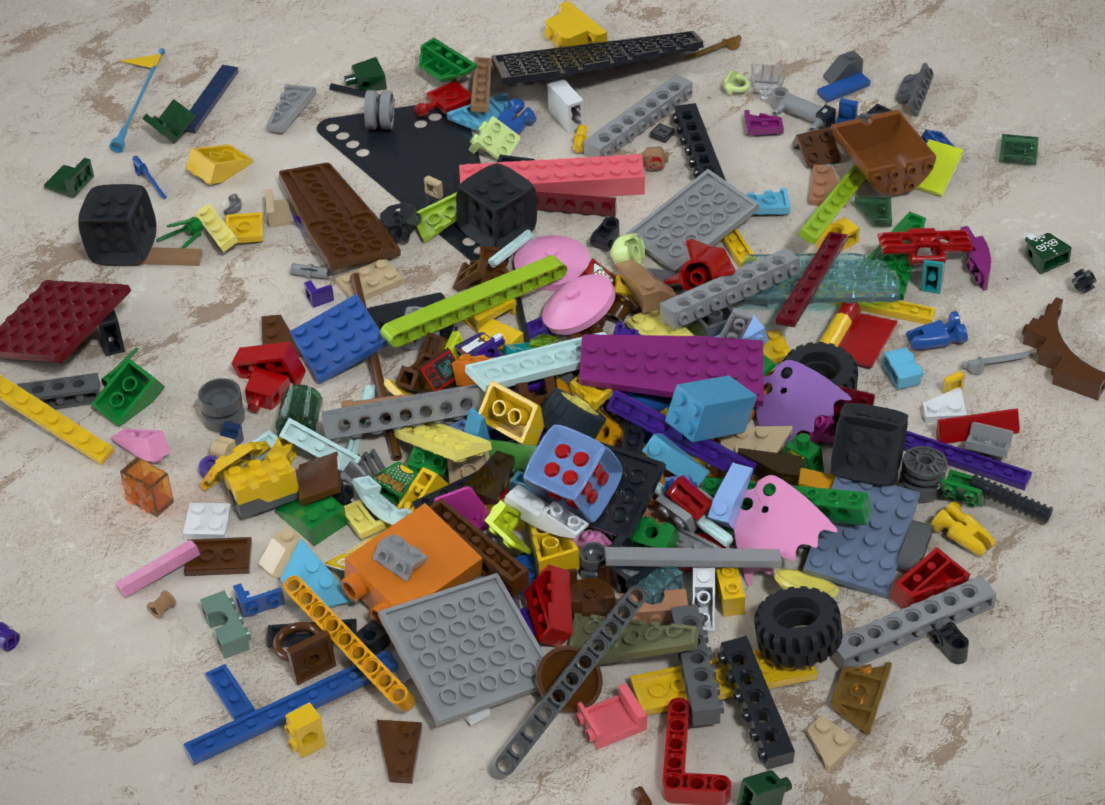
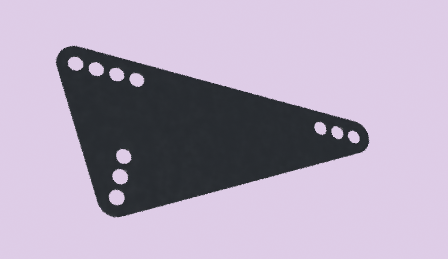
[317,103,509,266]

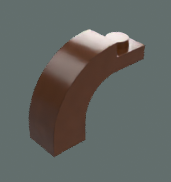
[395,332,448,392]

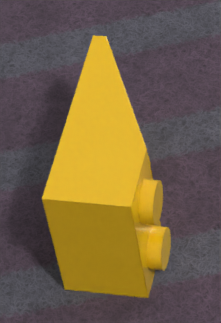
[186,144,253,185]

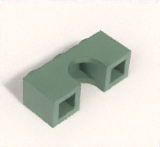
[200,590,251,659]

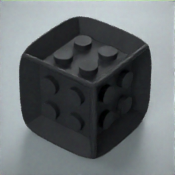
[456,163,537,250]
[78,184,157,265]
[830,403,909,485]

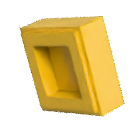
[942,371,965,394]

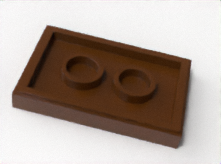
[299,451,341,506]
[184,537,252,576]

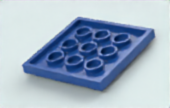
[289,294,388,384]

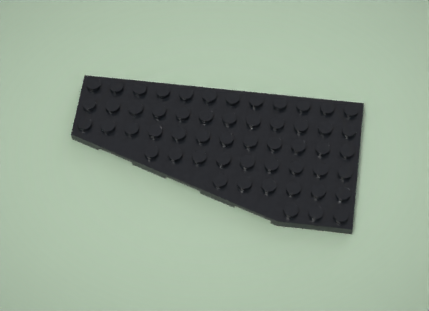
[491,31,704,87]

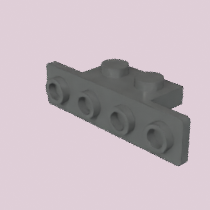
[896,63,934,117]

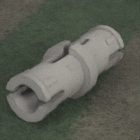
[290,263,330,280]

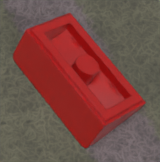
[665,476,713,522]

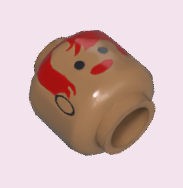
[641,146,669,171]

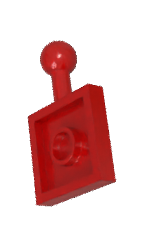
[414,81,472,117]

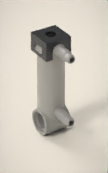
[771,87,836,131]

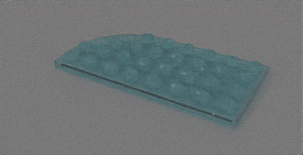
[741,253,900,305]

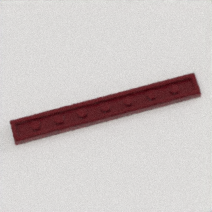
[776,232,848,328]

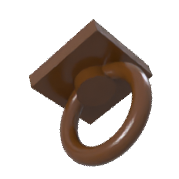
[273,622,337,686]

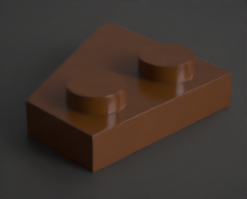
[453,258,488,292]

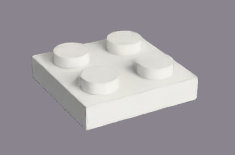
[183,503,232,539]

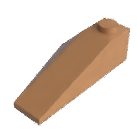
[615,259,677,313]

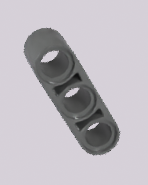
[897,520,933,572]

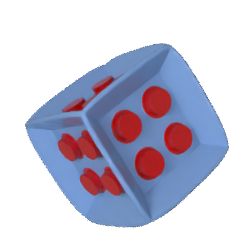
[524,425,623,523]

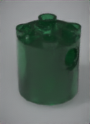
[276,384,323,437]

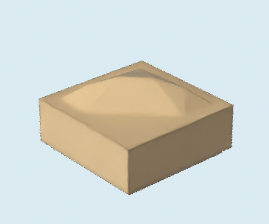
[424,175,443,199]

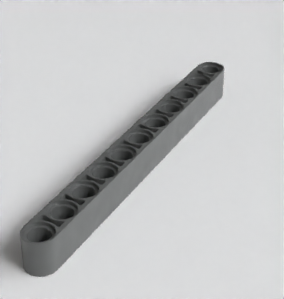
[489,586,647,780]

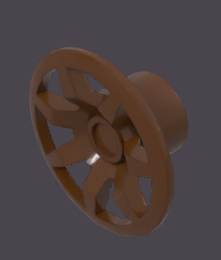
[606,292,642,323]

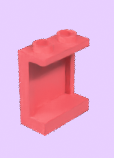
[575,683,647,750]

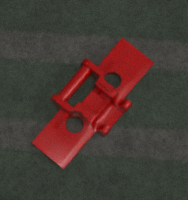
[877,228,973,265]

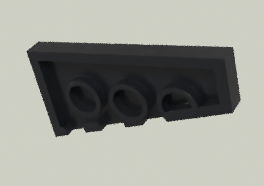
[367,292,446,331]

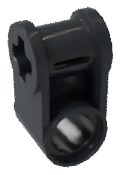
[590,216,620,252]
[930,621,969,664]

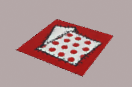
[585,258,616,286]

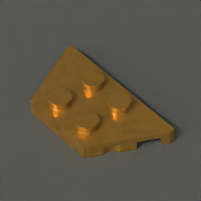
[830,662,892,735]

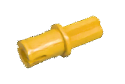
[573,124,588,154]

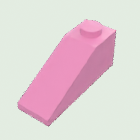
[111,428,170,463]

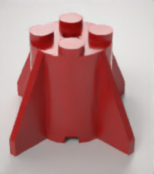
[663,238,736,291]

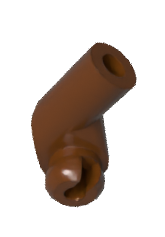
[633,786,652,805]

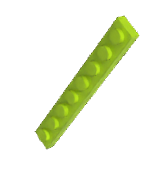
[797,165,866,245]

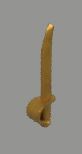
[684,35,742,60]

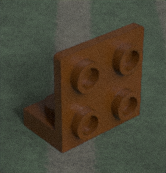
[792,127,841,169]

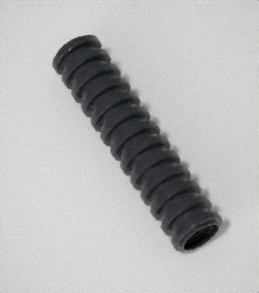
[969,474,1053,524]

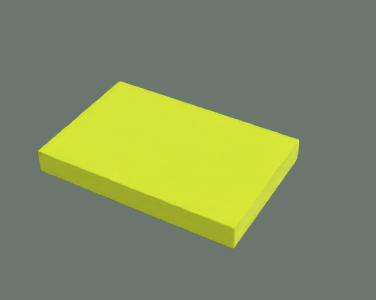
[915,139,963,197]

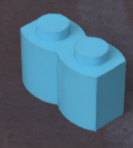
[882,347,923,389]

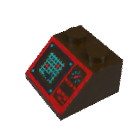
[417,347,462,394]

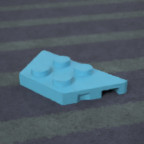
[447,92,508,131]
[280,539,354,609]

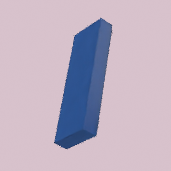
[817,72,871,103]
[205,664,255,720]

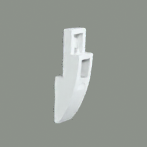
[504,484,589,538]

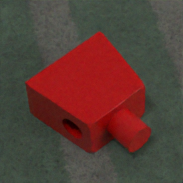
[245,368,291,413]

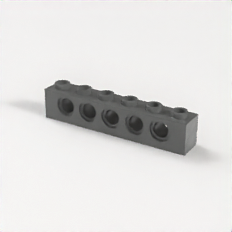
[671,604,724,726]

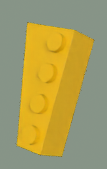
[526,522,579,575]

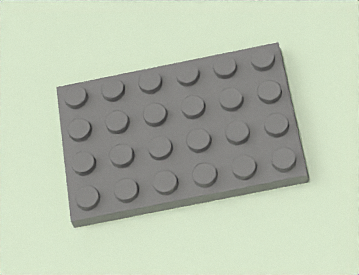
[626,169,760,272]

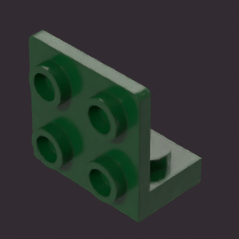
[142,99,196,144]
[44,157,94,197]

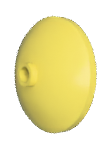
[774,569,839,598]

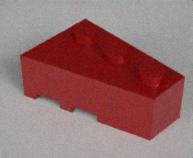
[231,342,306,387]
[890,547,971,609]
[524,564,573,647]

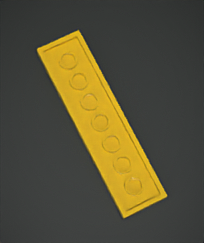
[630,649,818,715]

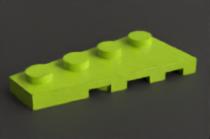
[417,192,457,243]

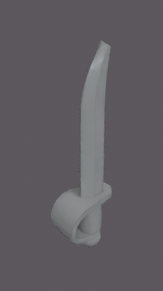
[961,350,1032,375]

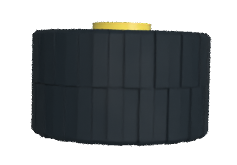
[541,388,606,439]

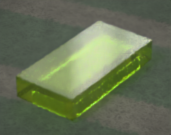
[529,334,559,348]

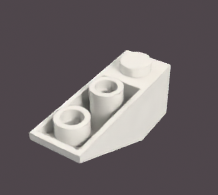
[693,567,715,632]

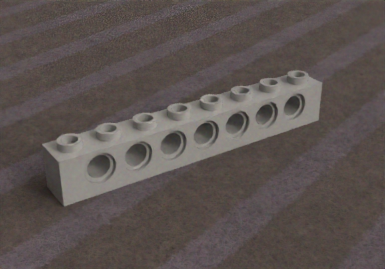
[583,74,693,157]
[660,248,800,330]
[322,384,486,441]
[831,576,996,671]

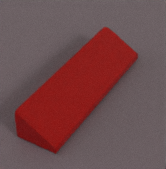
[936,408,1020,444]

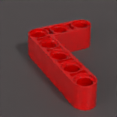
[662,697,731,805]

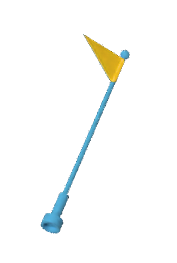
[109,48,165,153]

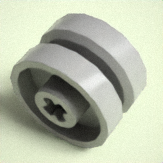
[364,90,395,130]

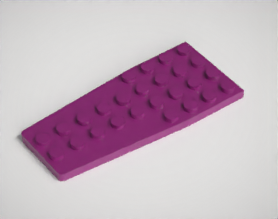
[579,334,764,406]

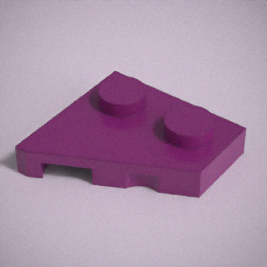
[744,110,784,136]

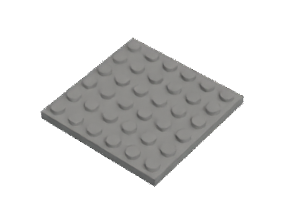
[378,573,545,726]

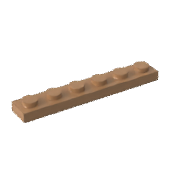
[471,57,492,113]

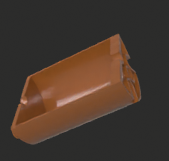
[831,110,936,195]

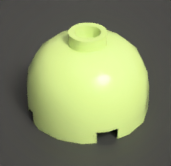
[610,233,645,266]

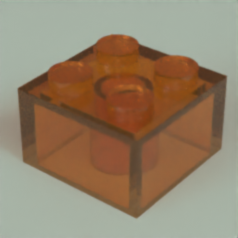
[120,457,174,517]

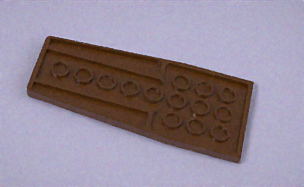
[279,162,401,270]

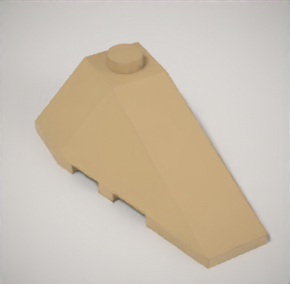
[258,526,342,583]

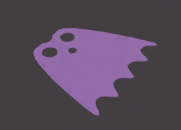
[755,360,851,445]

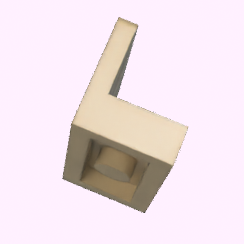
[265,189,291,227]

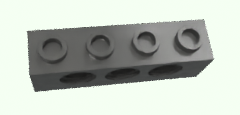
[17,373,101,415]

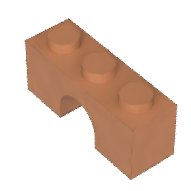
[620,589,688,625]

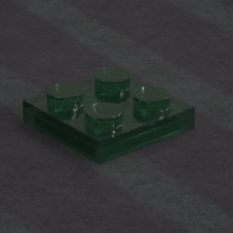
[999,134,1039,165]

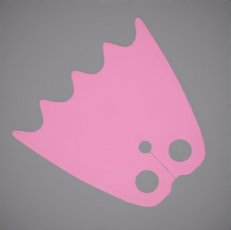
[734,475,838,587]

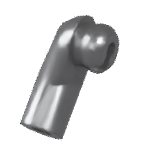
[223,193,242,216]

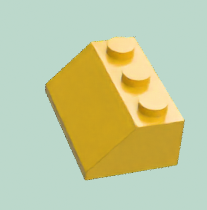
[478,380,544,446]

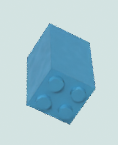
[665,375,757,442]

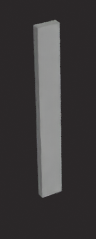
[604,547,782,568]

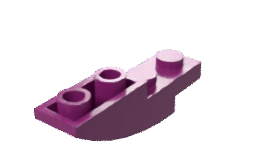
[960,226,991,291]

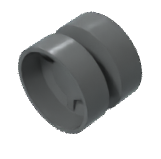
[198,378,245,432]

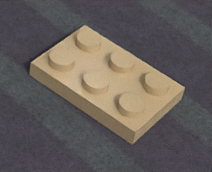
[335,259,404,300]

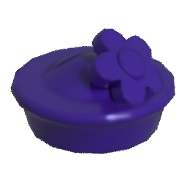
[198,455,218,478]

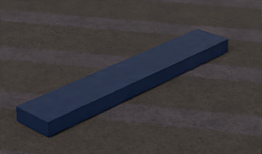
[185,64,239,133]

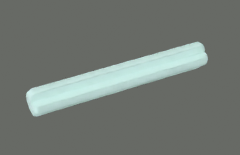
[488,230,533,268]

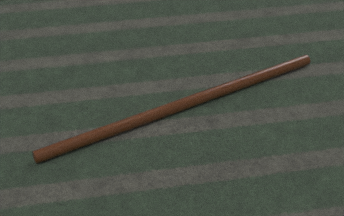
[350,273,402,461]

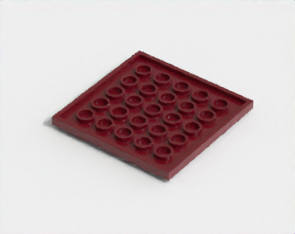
[0,280,132,363]

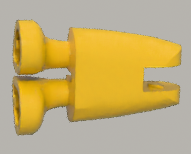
[931,502,996,557]

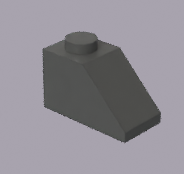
[823,50,863,84]

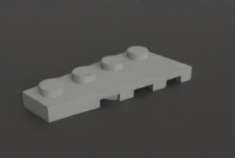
[266,84,317,133]

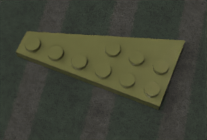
[569,613,699,665]

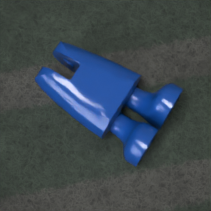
[497,98,537,134]
[906,311,968,350]

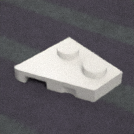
[922,387,967,423]

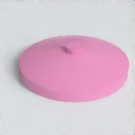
[514,235,590,291]
[542,274,615,335]

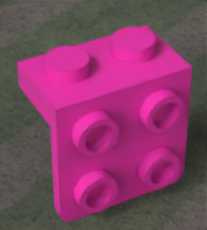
[434,486,490,532]

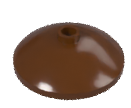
[536,646,603,713]

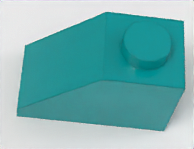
[921,259,945,294]

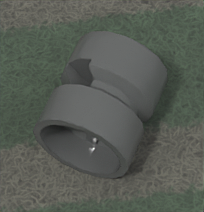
[579,542,606,579]

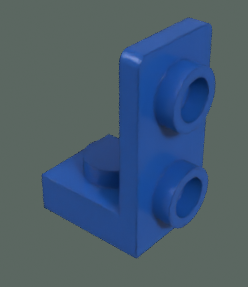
[835,98,858,124]
[233,583,285,618]

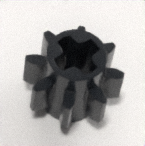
[1072,268,1097,293]
[332,482,354,506]

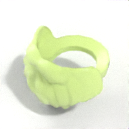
[723,70,750,96]

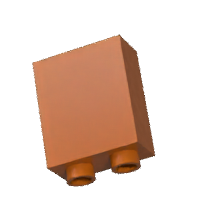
[341,503,483,627]

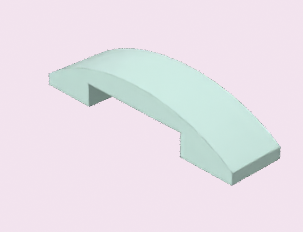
[352,476,412,525]

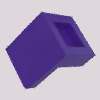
[304,280,334,308]

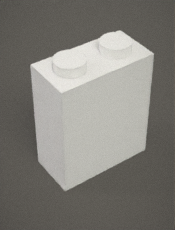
[547,78,584,134]

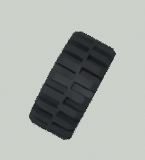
[781,342,858,394]
[754,586,843,669]

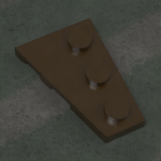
[462,451,515,505]

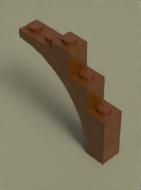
[1022,297,1105,401]

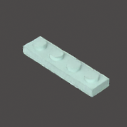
[279,418,362,471]

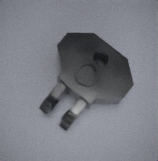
[380,202,422,244]

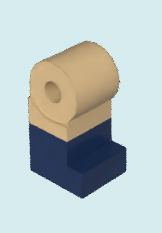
[210,421,244,458]

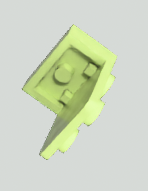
[468,116,520,160]

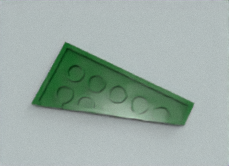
[853,211,926,301]

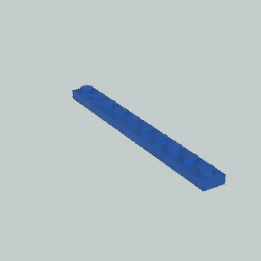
[183,649,399,765]

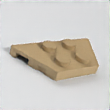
[717,426,793,453]

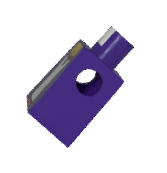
[454,332,505,358]

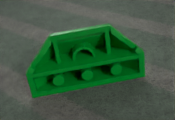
[419,38,477,82]

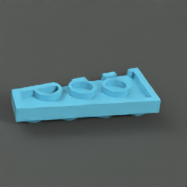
[746,188,791,215]

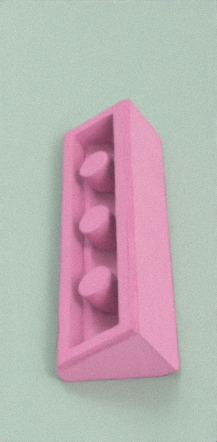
[115,540,200,598]

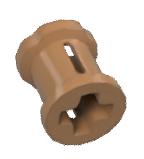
[147,590,177,619]

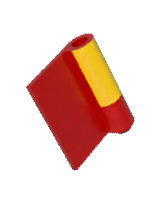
[818,299,898,368]

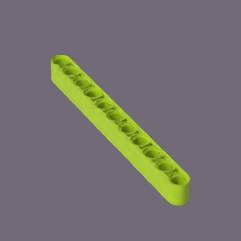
[380,255,568,348]

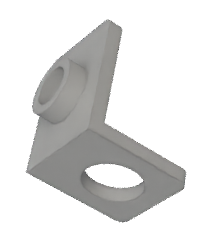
[341,460,366,490]

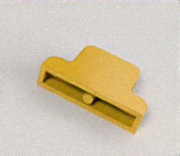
[544,0,608,47]

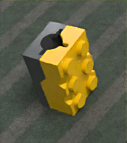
[223,451,299,519]

